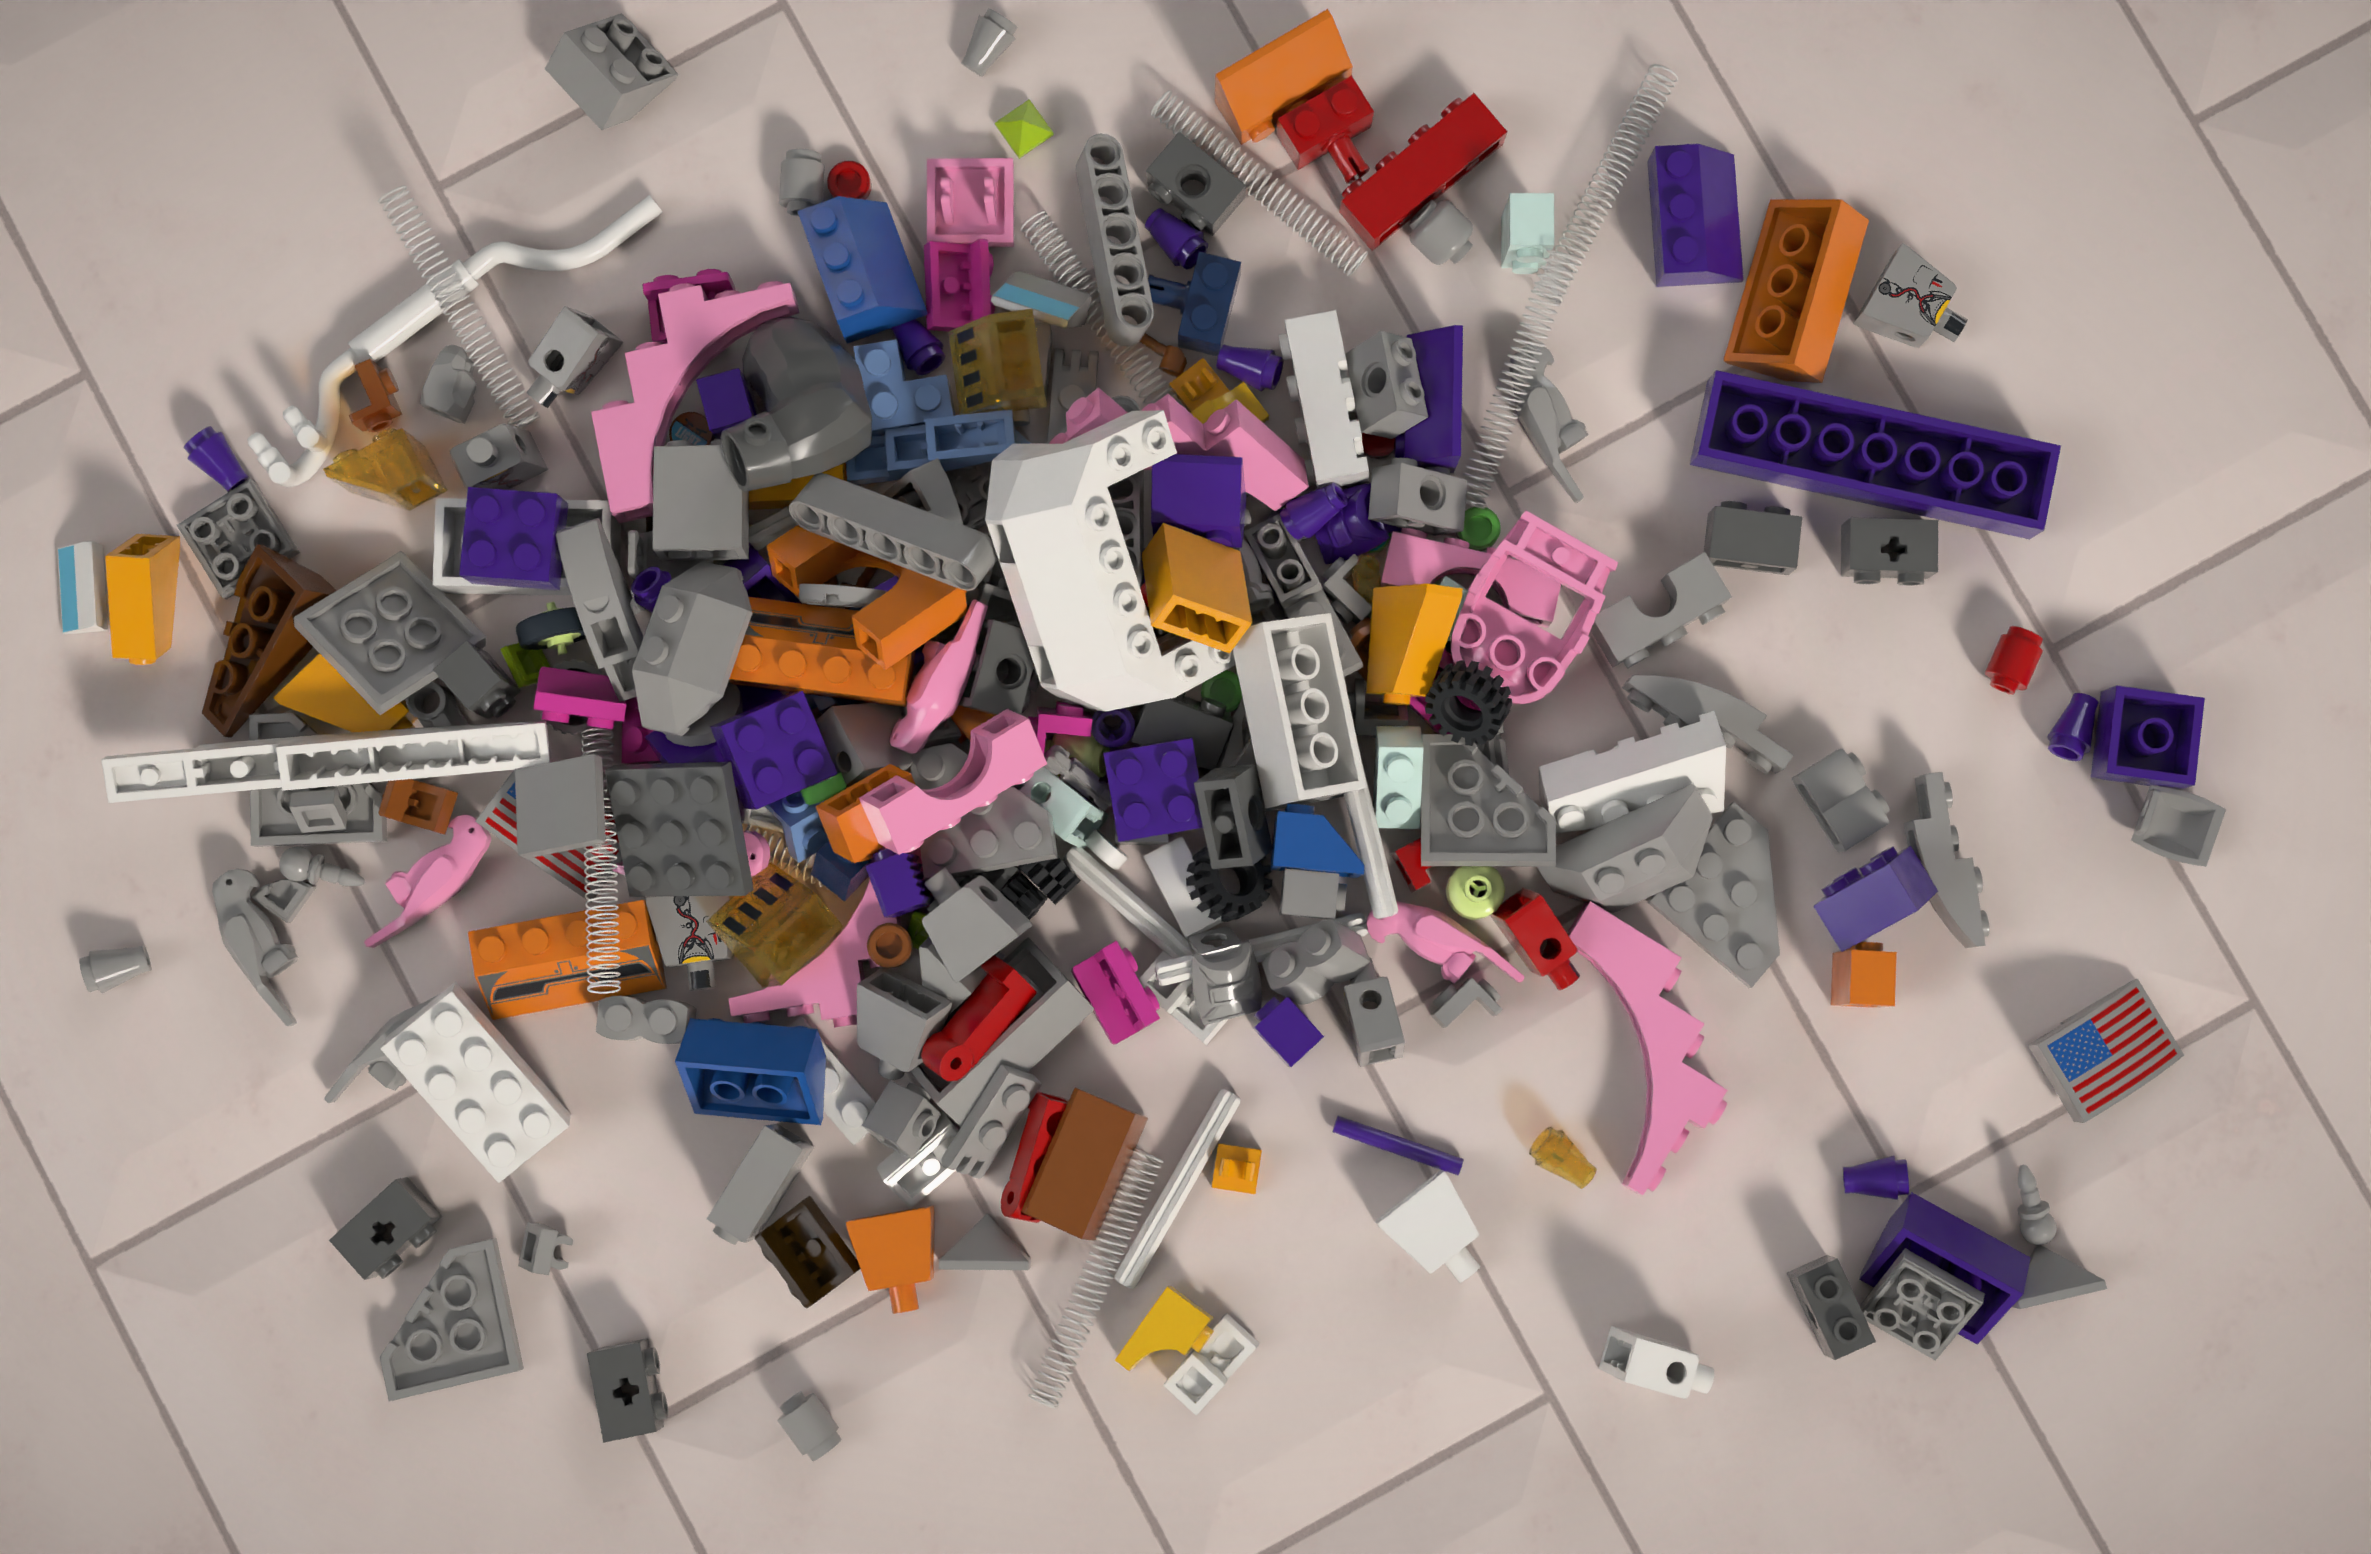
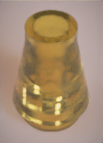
[1529,1126,1597,1189]

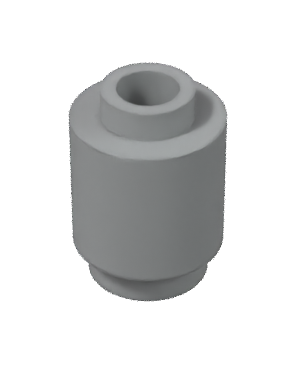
[779,149,825,216]
[777,1391,842,1461]

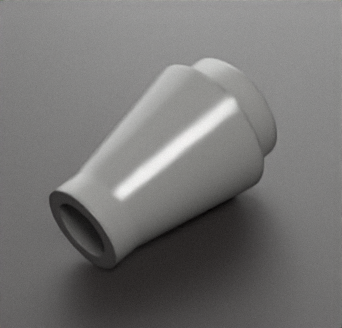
[961,8,1018,77]
[79,945,152,993]

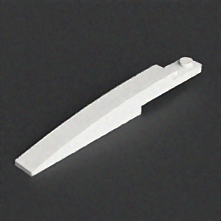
[101,721,551,803]

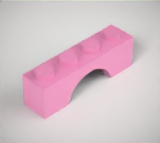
[1379,528,1561,628]
[859,709,1047,855]

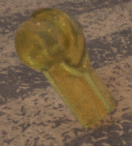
[1351,555,1381,606]

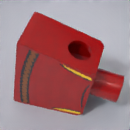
[1490,888,1580,990]

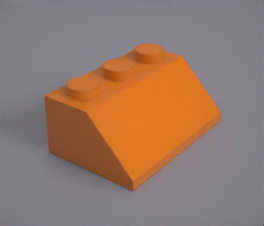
[1215,9,1353,145]

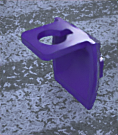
[1315,483,1402,565]

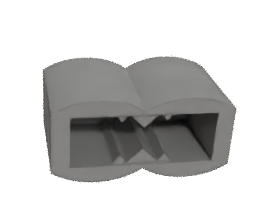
[1792,748,1890,852]
[1262,919,1370,1005]
[596,996,697,1044]

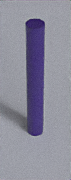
[1332,1116,1464,1175]

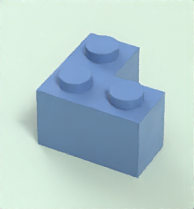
[853,339,956,436]

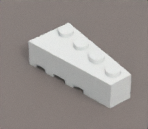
[1278,310,1369,490]
[1539,711,1726,833]

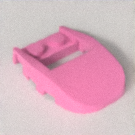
[1451,511,1618,704]

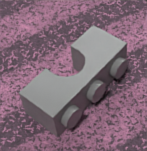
[1590,552,1732,669]

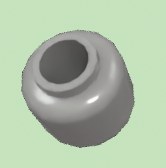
[1408,200,1473,265]

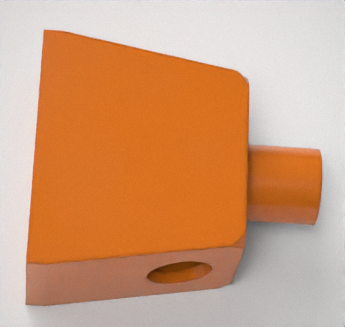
[846,1205,935,1314]

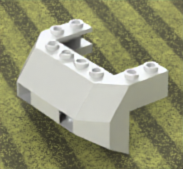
[985,410,1236,711]

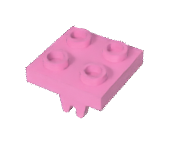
[927,158,1014,247]

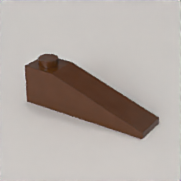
[202,544,337,738]

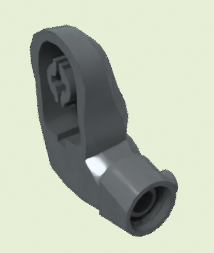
[721,316,872,492]

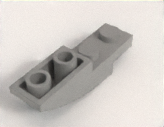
[1244,513,1363,677]
[556,518,643,702]
[1622,675,1794,774]
[1903,772,1989,948]

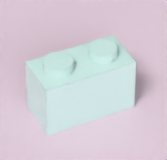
[1501,193,1554,274]
[1373,726,1424,829]

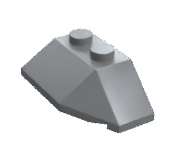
[632,562,753,737]
[1537,783,1713,913]

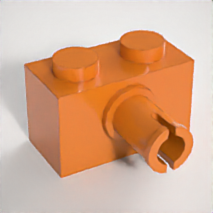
[815,764,916,863]

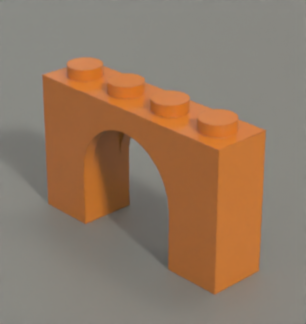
[767,525,967,670]

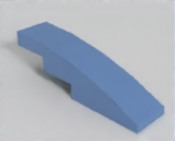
[846,409,1016,485]

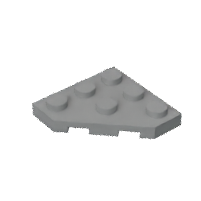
[249,713,387,847]
[1421,734,1556,867]
[911,743,1058,881]
[1648,802,1780,988]
[380,1238,524,1401]

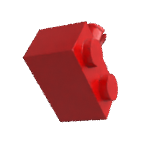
[1276,75,1374,184]

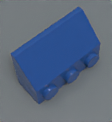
[798,196,928,344]
[1270,804,1365,878]
[675,1018,826,1125]

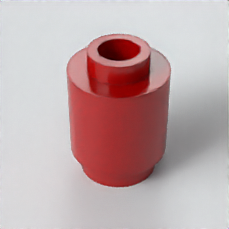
[1985,626,2043,695]

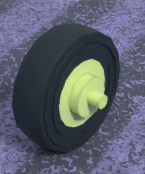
[516,602,586,655]

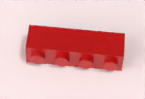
[1339,93,1508,251]

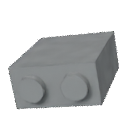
[653,439,749,561]
[707,1124,814,1245]

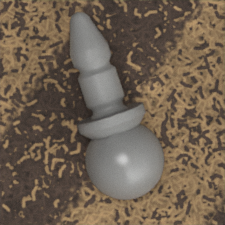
[279,847,365,886]
[2017,1165,2056,1245]

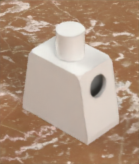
[1375,1170,1480,1283]
[1599,1326,1714,1399]

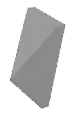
[939,1213,1031,1270]
[2012,1245,2107,1309]

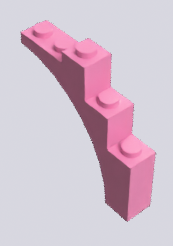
[591,281,800,523]
[1049,387,1309,511]
[728,847,934,1028]
[1567,901,1728,1195]

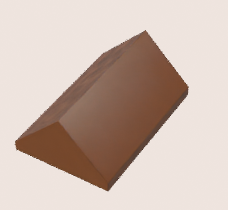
[1021,1087,1148,1241]

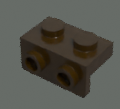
[755,1196,860,1308]

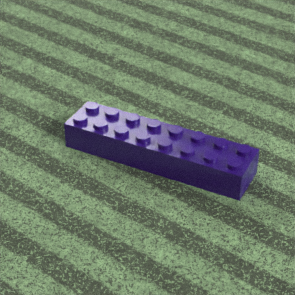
[1690,370,2061,540]

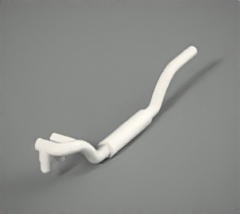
[247,195,662,487]

